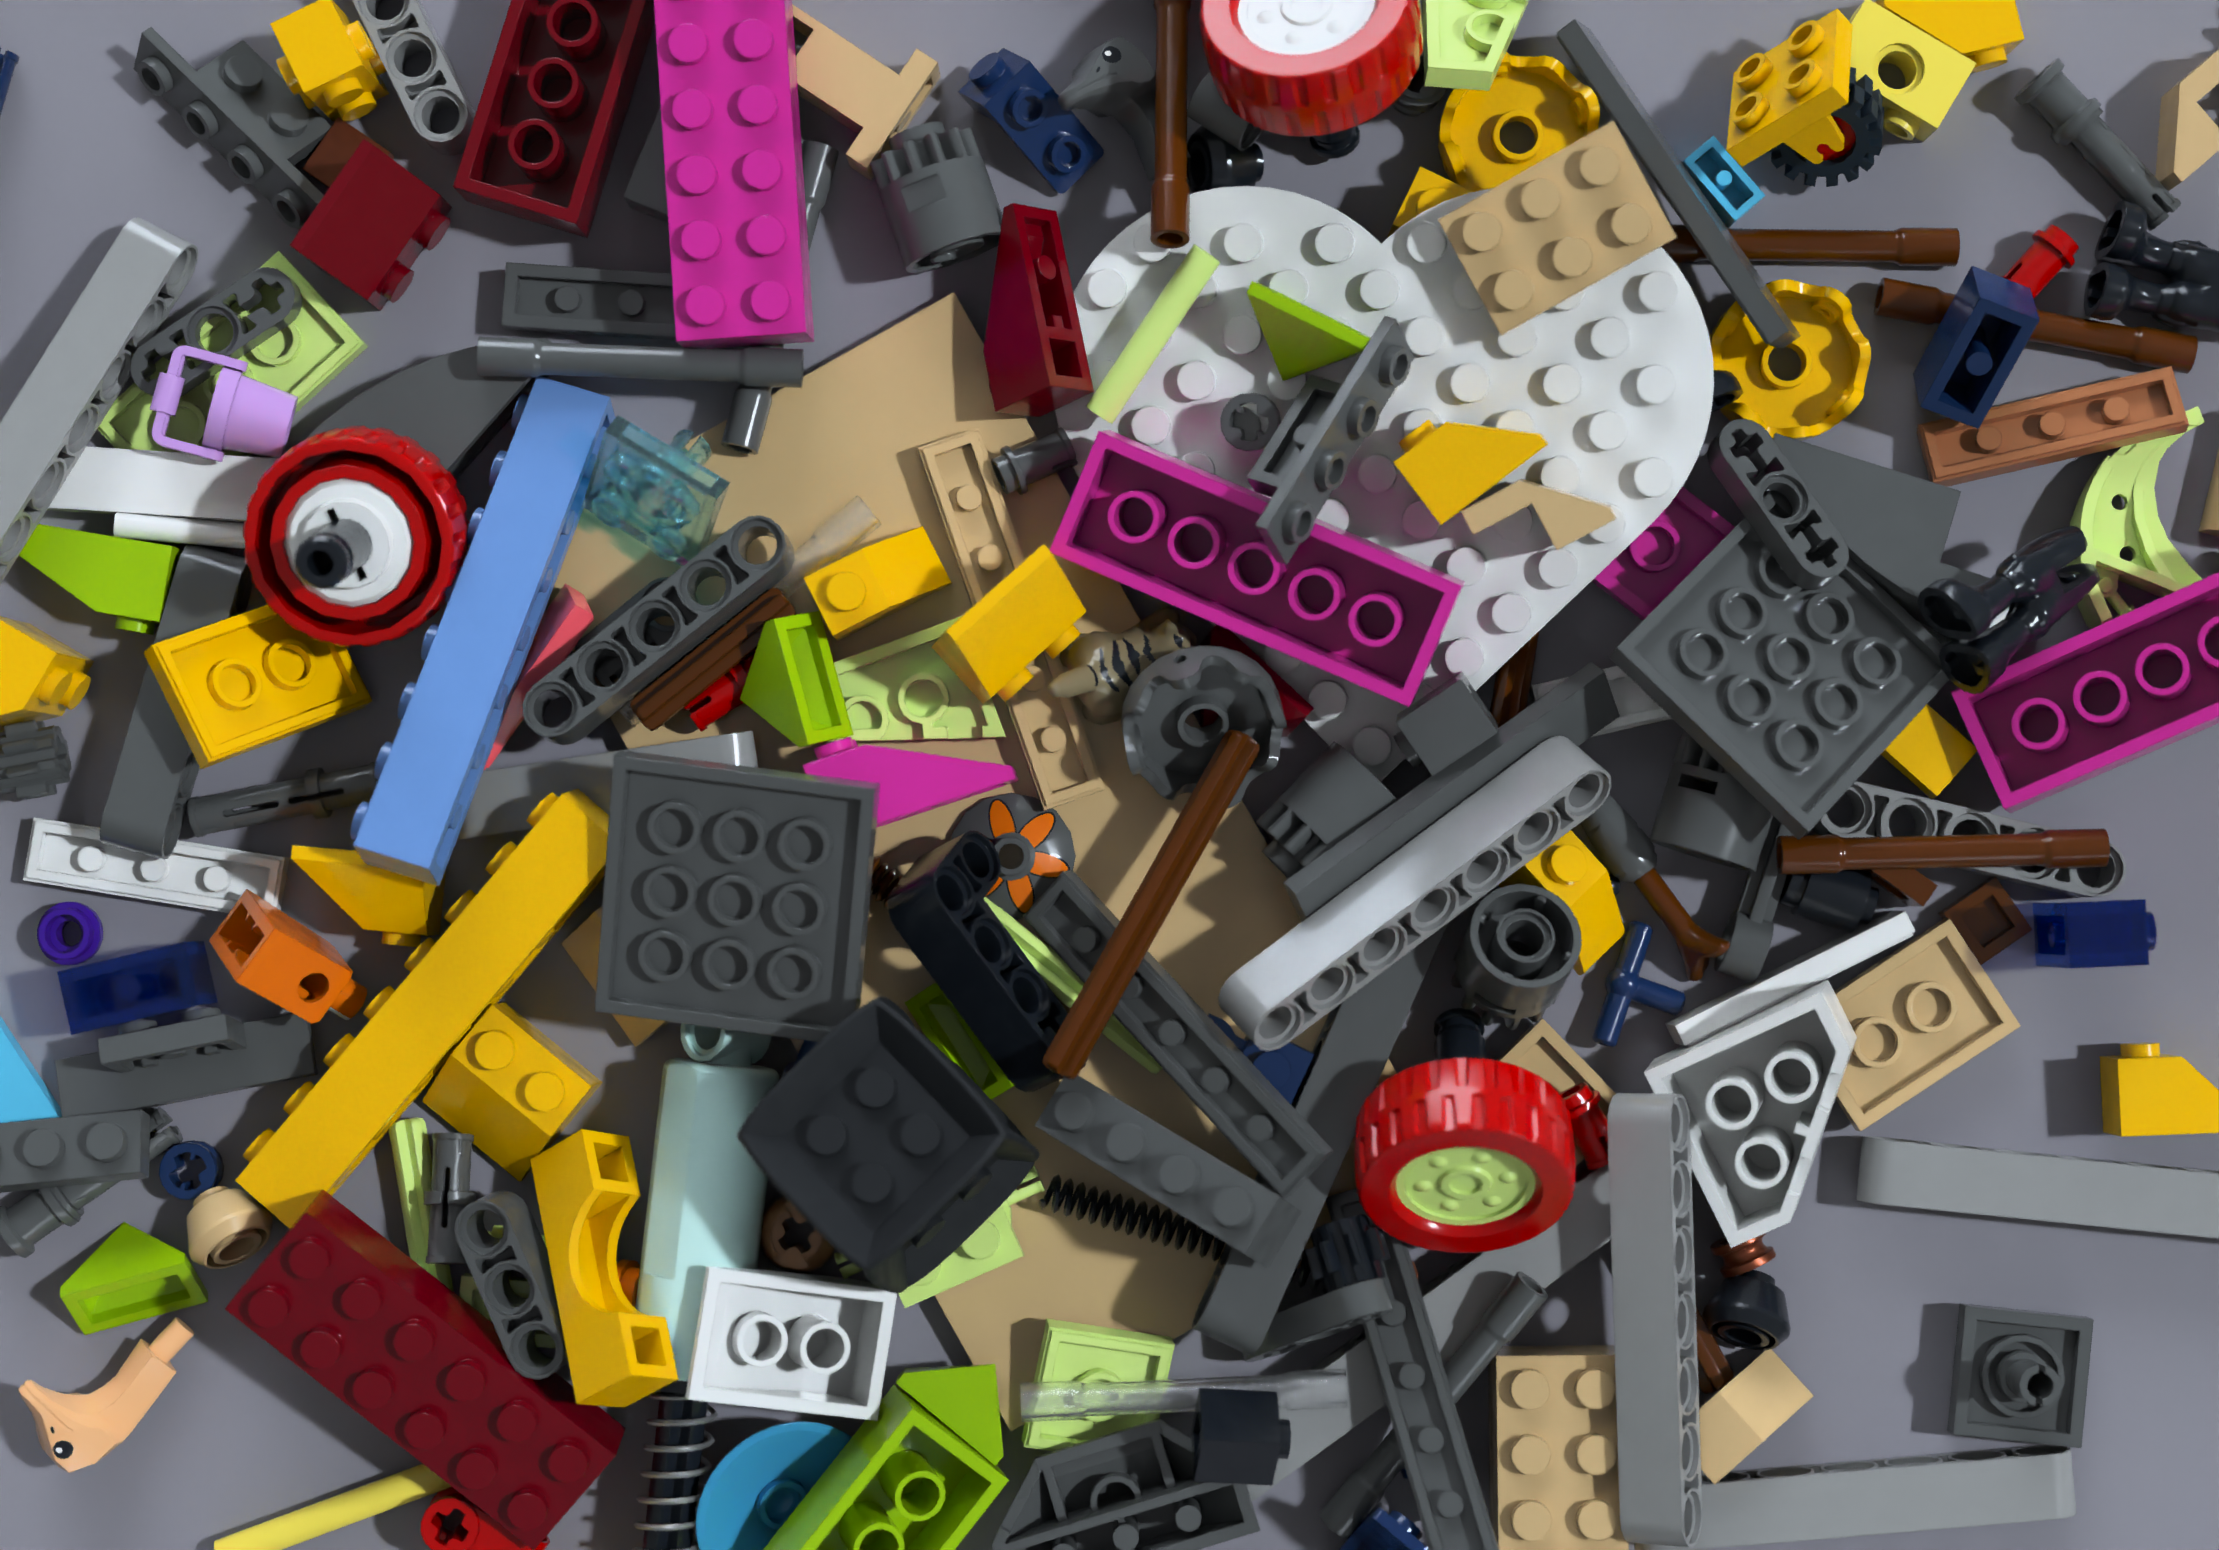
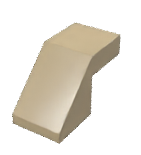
[2155,49,2219,191]
[1461,479,1616,550]
[1699,1349,1814,1485]

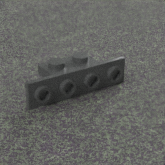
[134,27,331,231]
[1247,316,1414,565]
[55,1007,318,1117]

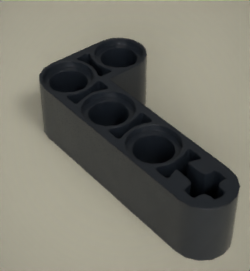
[887,831,1088,1092]

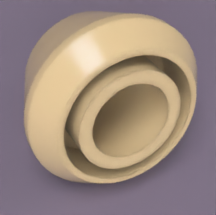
[186,1186,273,1269]

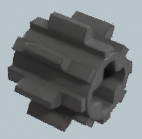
[0,719,72,800]

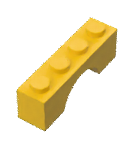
[530,1129,678,1408]

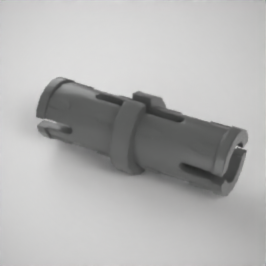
[424,1133,476,1265]

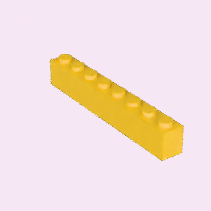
[235,788,609,1229]

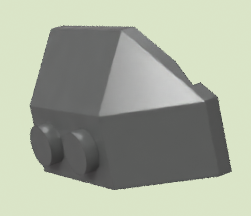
[991,1419,1260,1550]

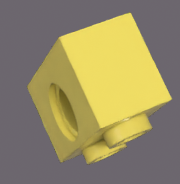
[1849,0,1976,142]

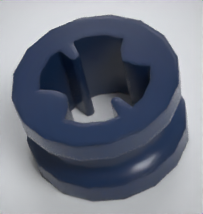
[159,1140,224,1200]

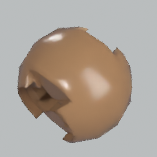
[760,1196,836,1273]

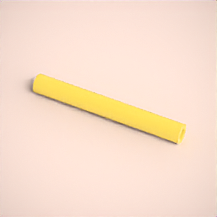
[214,1464,452,1550]

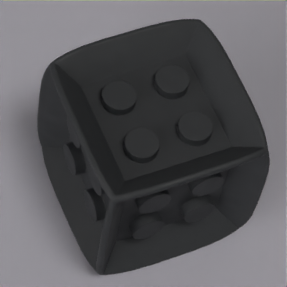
[738,997,1039,1293]

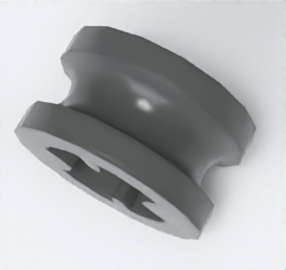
[1220,393,1281,451]

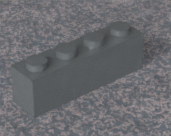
[1034,1076,1302,1268]

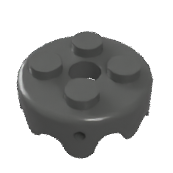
[1121,645,1287,808]

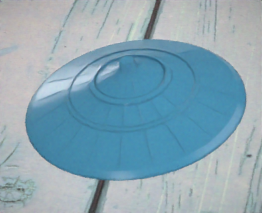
[695,1421,852,1550]

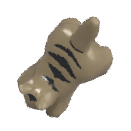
[1048,606,1196,725]

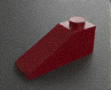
[983,203,1094,417]

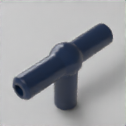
[1592,921,1686,1048]

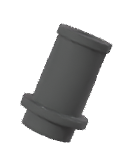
[991,427,1078,495]

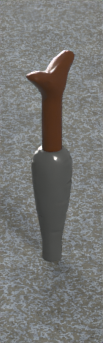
[1580,794,1731,981]

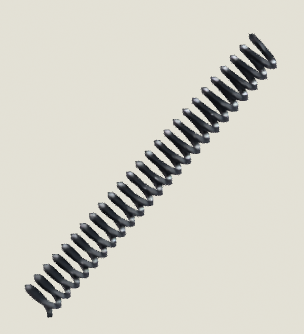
[1039,1174,1328,1294]

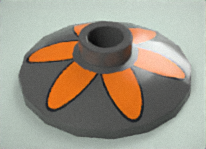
[951,793,1076,920]

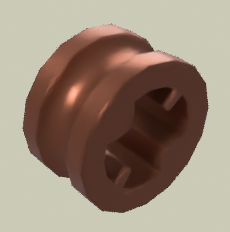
[1710,1233,1776,1278]

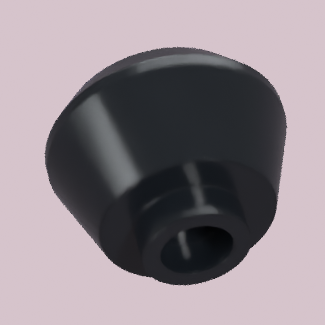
[1187,126,1264,192]
[1702,1270,1791,1350]

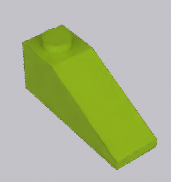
[19,524,183,635]

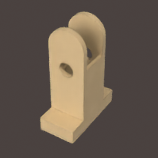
[792,4,941,181]

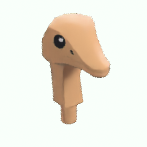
[18,1317,195,1473]

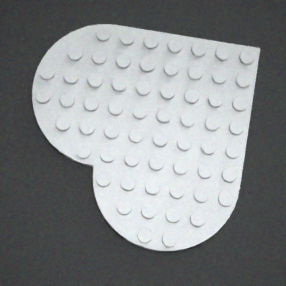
[1055,186,1714,782]

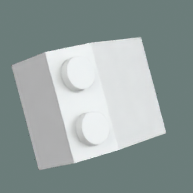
[685,1266,897,1421]

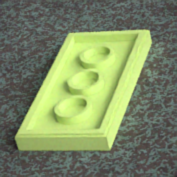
[98,251,369,457]

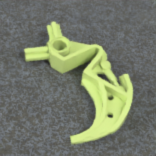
[2067,406,2205,629]

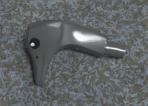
[1057,36,1196,194]

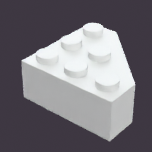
[1644,980,1857,1248]

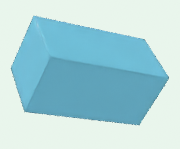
[1682,135,1765,228]

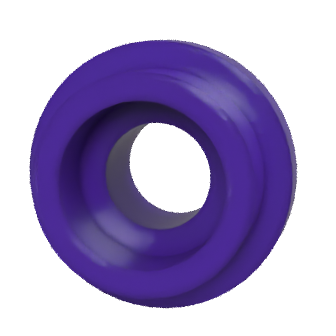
[37,902,103,965]

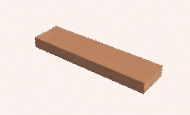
[1916,366,2189,487]

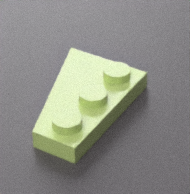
[1422,0,1529,91]
[823,616,1006,743]

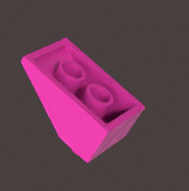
[803,737,1019,828]

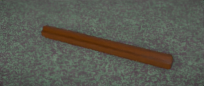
[1043,730,1260,1080]

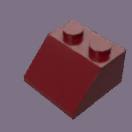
[289,139,452,311]

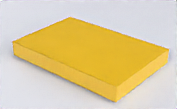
[143,605,372,769]

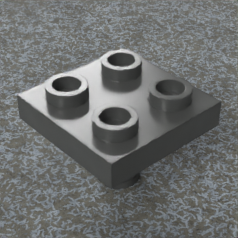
[1947,1303,2094,1448]

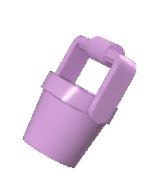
[150,345,298,462]

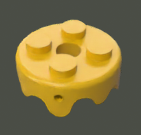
[1438,52,1600,192]
[1710,279,1871,441]

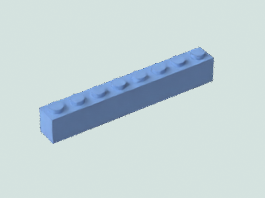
[350,376,617,886]

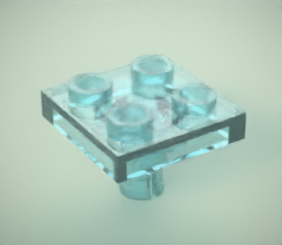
[582,415,730,567]

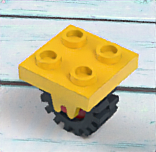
[1726,9,1884,187]

